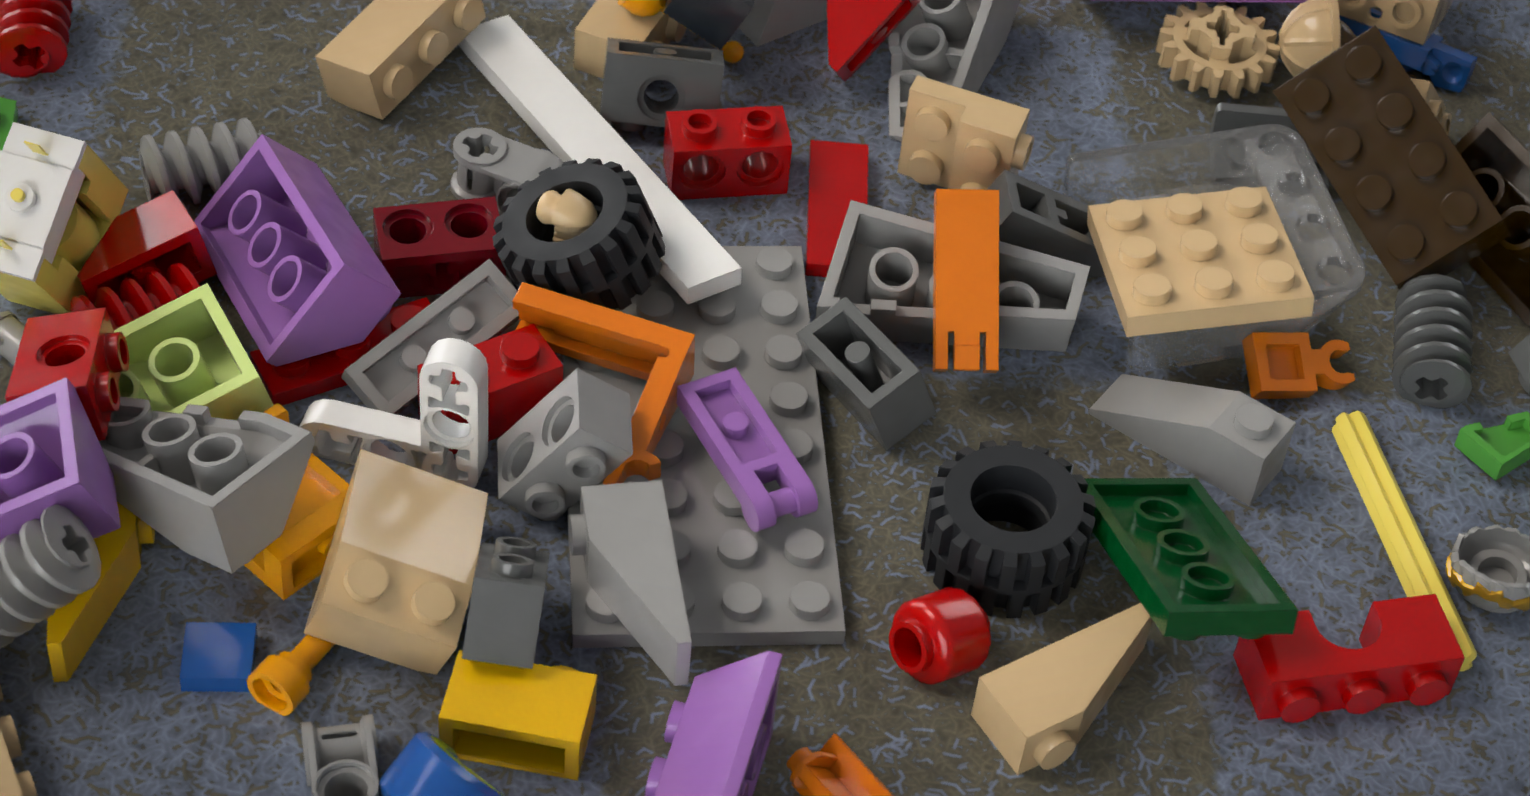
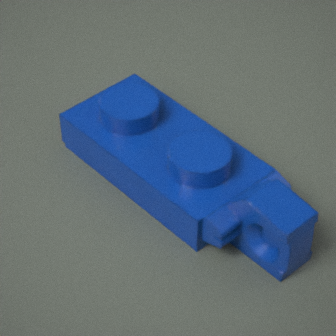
[1340,8,1478,93]

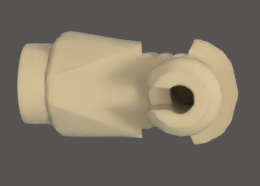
[536,188,598,242]

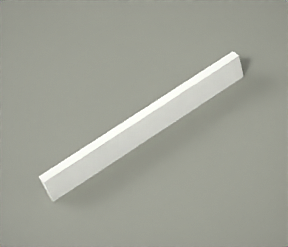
[459,15,742,305]

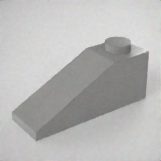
[1088,374,1296,506]
[568,480,692,686]

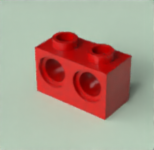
[663,105,792,200]

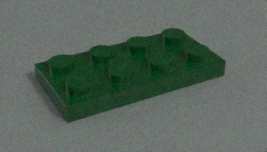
[1084,478,1298,641]

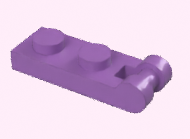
[676,367,818,532]

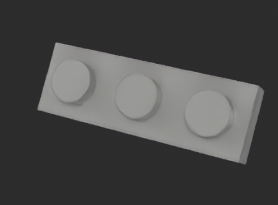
[341,259,519,415]

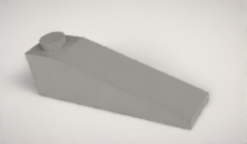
[888,0,1020,142]
[99,397,315,574]

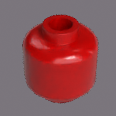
[889,587,991,685]

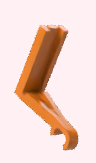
[933,189,999,373]
[512,282,695,485]

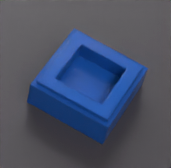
[179,622,258,692]

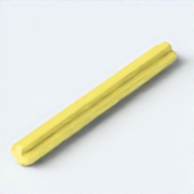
[1332,410,1477,672]

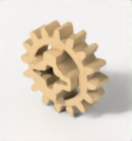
[1156,2,1280,99]

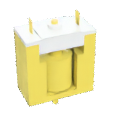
[0,122,129,314]

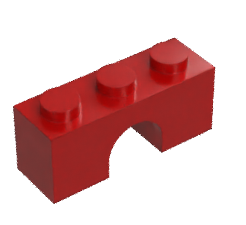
[1233,594,1465,723]

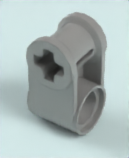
[450,127,563,215]
[301,714,380,796]

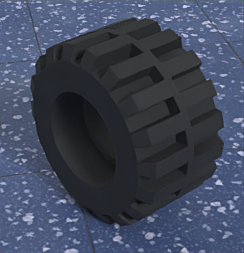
[492,158,665,310]
[920,440,1096,618]

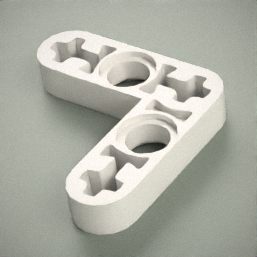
[299,338,488,488]

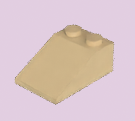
[304,449,488,675]

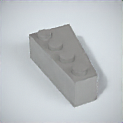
[815,200,1091,352]

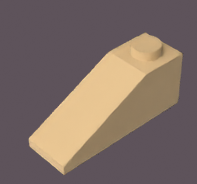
[971,603,1152,775]

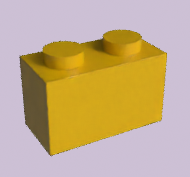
[438,650,597,781]

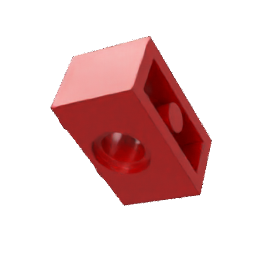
[5,307,129,441]

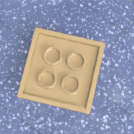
[1087,186,1314,337]

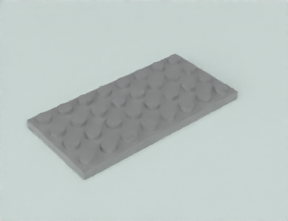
[562,246,846,648]

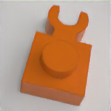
[1242,332,1355,399]

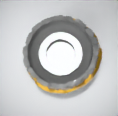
[1446,524,1530,614]

